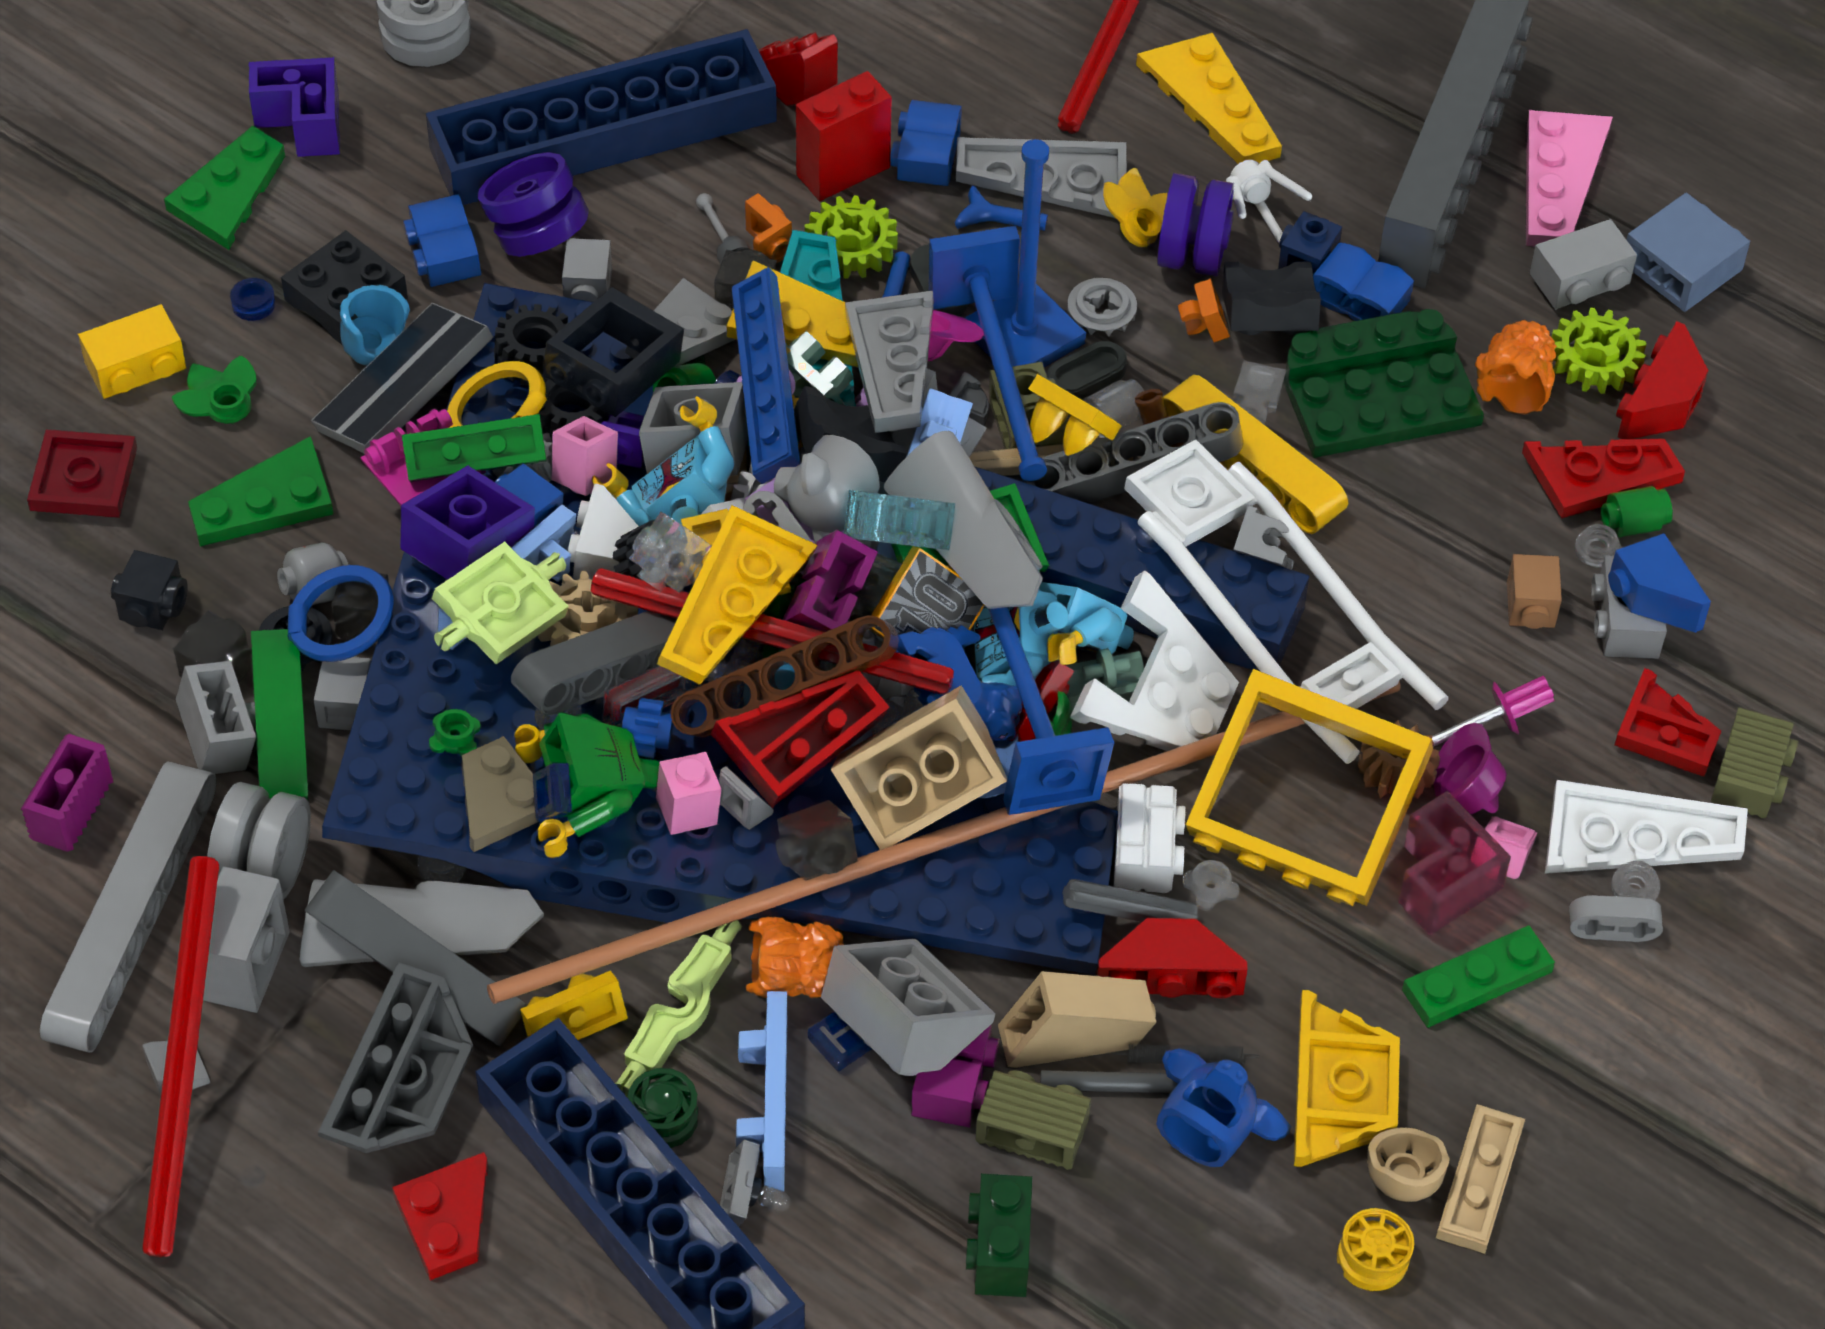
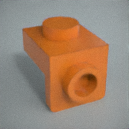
[745,193,792,267]

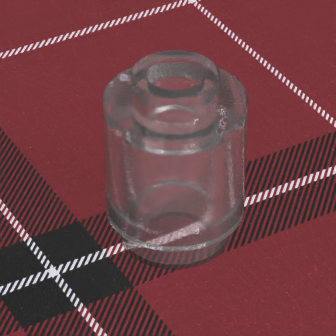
[1083,379,1144,438]

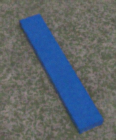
[732,267,800,484]

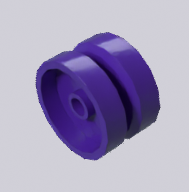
[478,152,589,257]
[1157,173,1234,276]

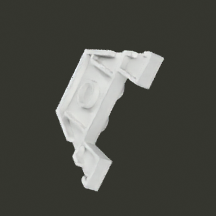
[1070,571,1239,751]

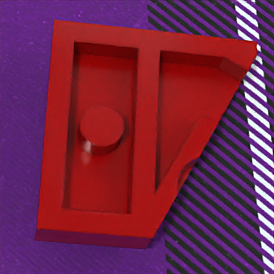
[1614,668,1721,777]

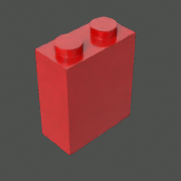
[796,71,892,202]

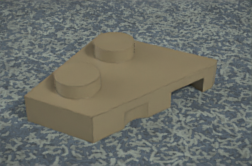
[462,736,555,852]

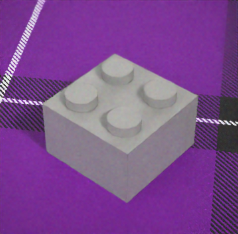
[639,382,749,476]
[203,866,290,1013]

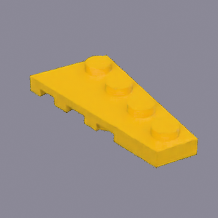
[1136,33,1282,164]
[657,505,818,685]

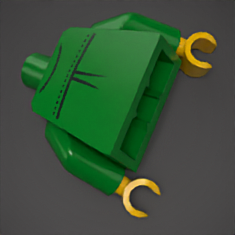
[514,713,659,858]

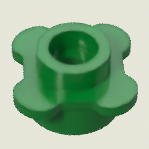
[429,709,481,756]

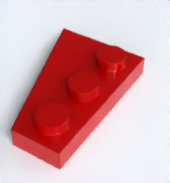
[1522,439,1685,519]

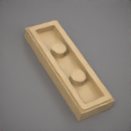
[1436,1104,1525,1254]

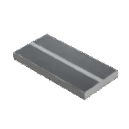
[311,303,493,454]

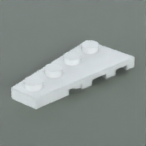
[1545,780,1748,873]

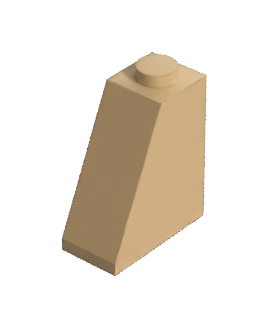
[998,971,1157,1068]

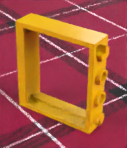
[1185,669,1433,906]

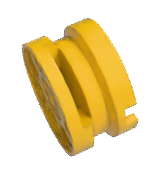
[1337,1208,1415,1291]

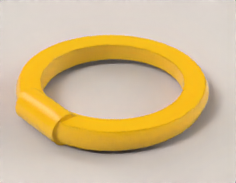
[447,361,547,428]

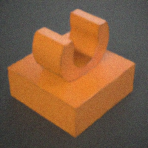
[1178,279,1230,342]

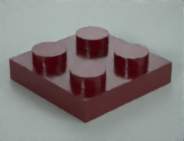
[27,429,137,518]

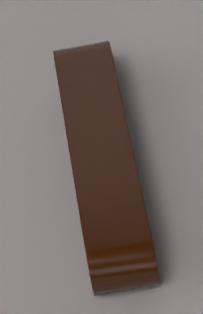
[670,615,899,738]

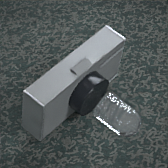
[720,1140,791,1227]

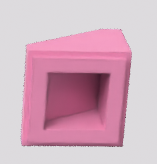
[1474,816,1537,879]

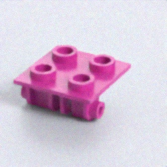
[360,409,486,506]

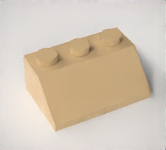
[831,685,1007,850]

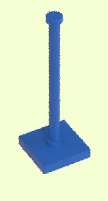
[965,139,1086,367]
[929,226,1047,481]
[988,607,1114,815]

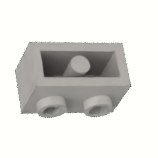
[1529,219,1637,309]

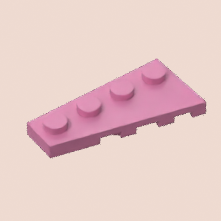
[1526,110,1613,246]

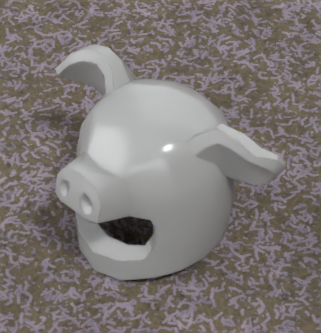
[774,435,880,544]

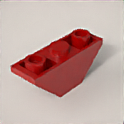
[758,32,838,106]
[1616,321,1709,439]
[1097,918,1248,998]

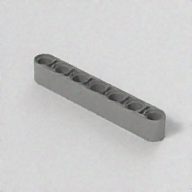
[40,761,216,1053]

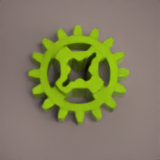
[805,195,898,279]
[1551,308,1646,394]

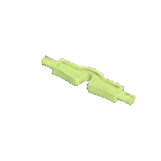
[615,920,742,1098]

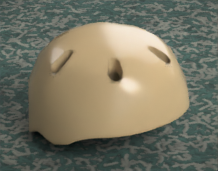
[1367,1128,1450,1202]

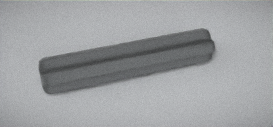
[1062,879,1199,922]

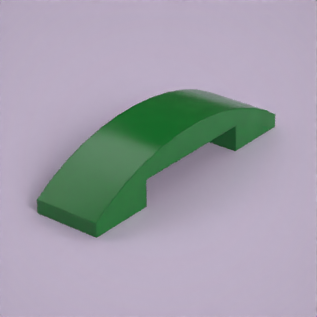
[251,629,308,800]

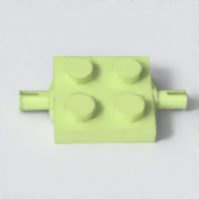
[432,541,569,664]

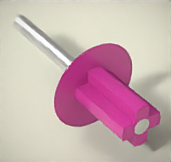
[1432,676,1555,747]

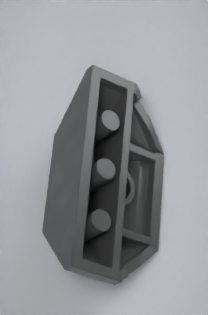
[318,962,473,1153]

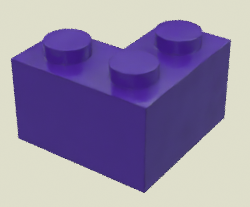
[249,57,340,157]

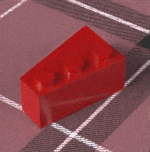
[711,670,890,808]

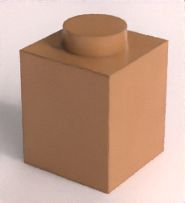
[1507,554,1562,629]

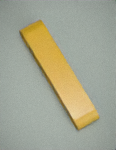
[1163,375,1348,534]

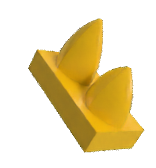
[1028,374,1122,456]
[520,970,628,1040]

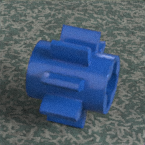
[622,698,673,759]

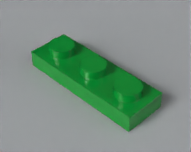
[402,414,547,482]
[1402,925,1555,1028]

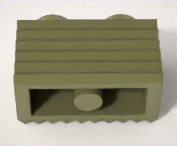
[1711,707,1799,818]
[975,1070,1091,1170]

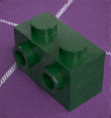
[966,1173,1032,1297]

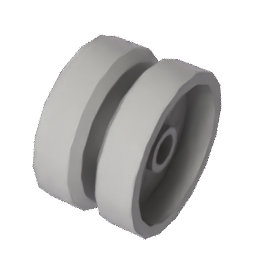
[376,0,471,67]
[207,782,311,899]

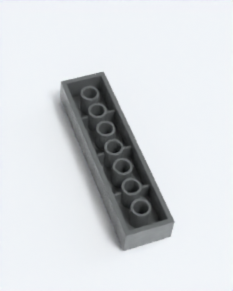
[1378,0,1533,289]

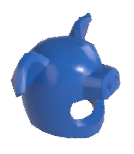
[1156,1049,1292,1167]

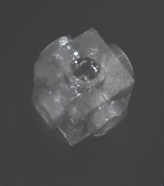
[629,512,712,593]

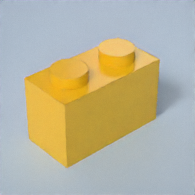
[78,304,187,399]

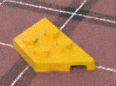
[1294,990,1400,1167]

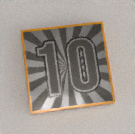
[869,546,985,640]

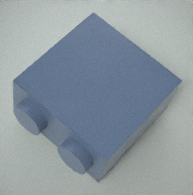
[1626,192,1750,312]

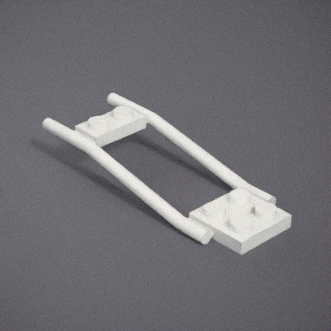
[1124,440,1449,764]

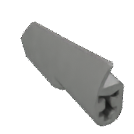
[884,431,1043,609]
[299,879,544,967]

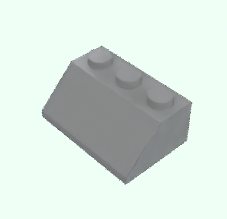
[821,939,996,1076]

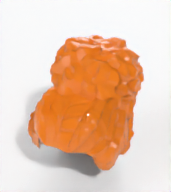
[1475,320,1557,415]
[746,917,844,999]

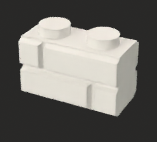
[1114,783,1185,893]

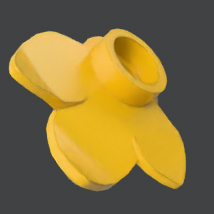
[1103,168,1168,247]

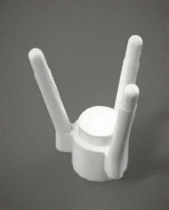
[1226,160,1312,243]

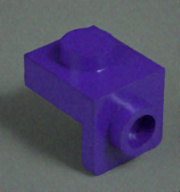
[601,411,645,468]

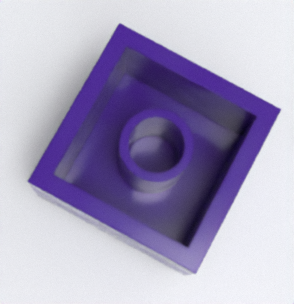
[400,465,535,580]

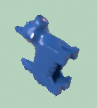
[896,625,1022,741]

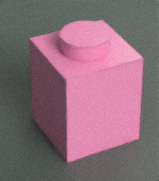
[551,416,618,496]
[656,752,721,835]

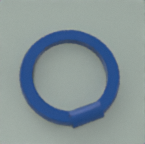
[287,565,394,662]

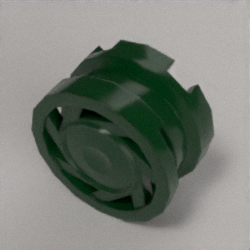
[628,1068,698,1148]

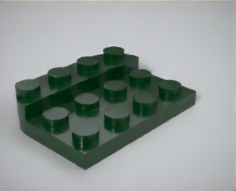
[1284,309,1484,458]

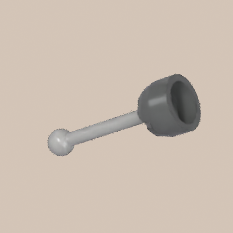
[696,193,754,274]

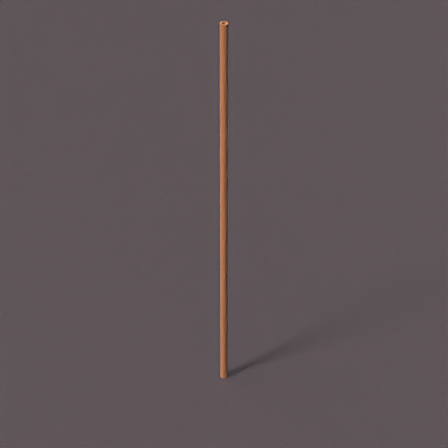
[487,681,1401,1004]

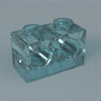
[844,490,955,550]

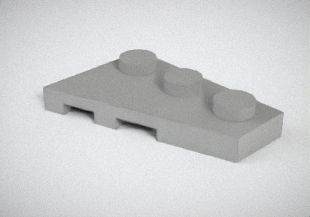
[625,278,736,366]

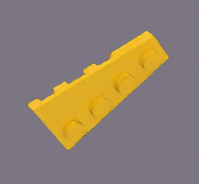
[727,261,858,367]

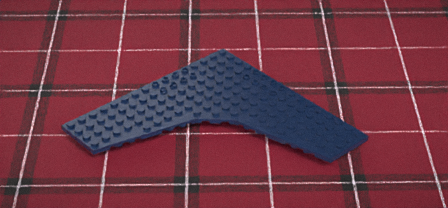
[322,283,1118,975]

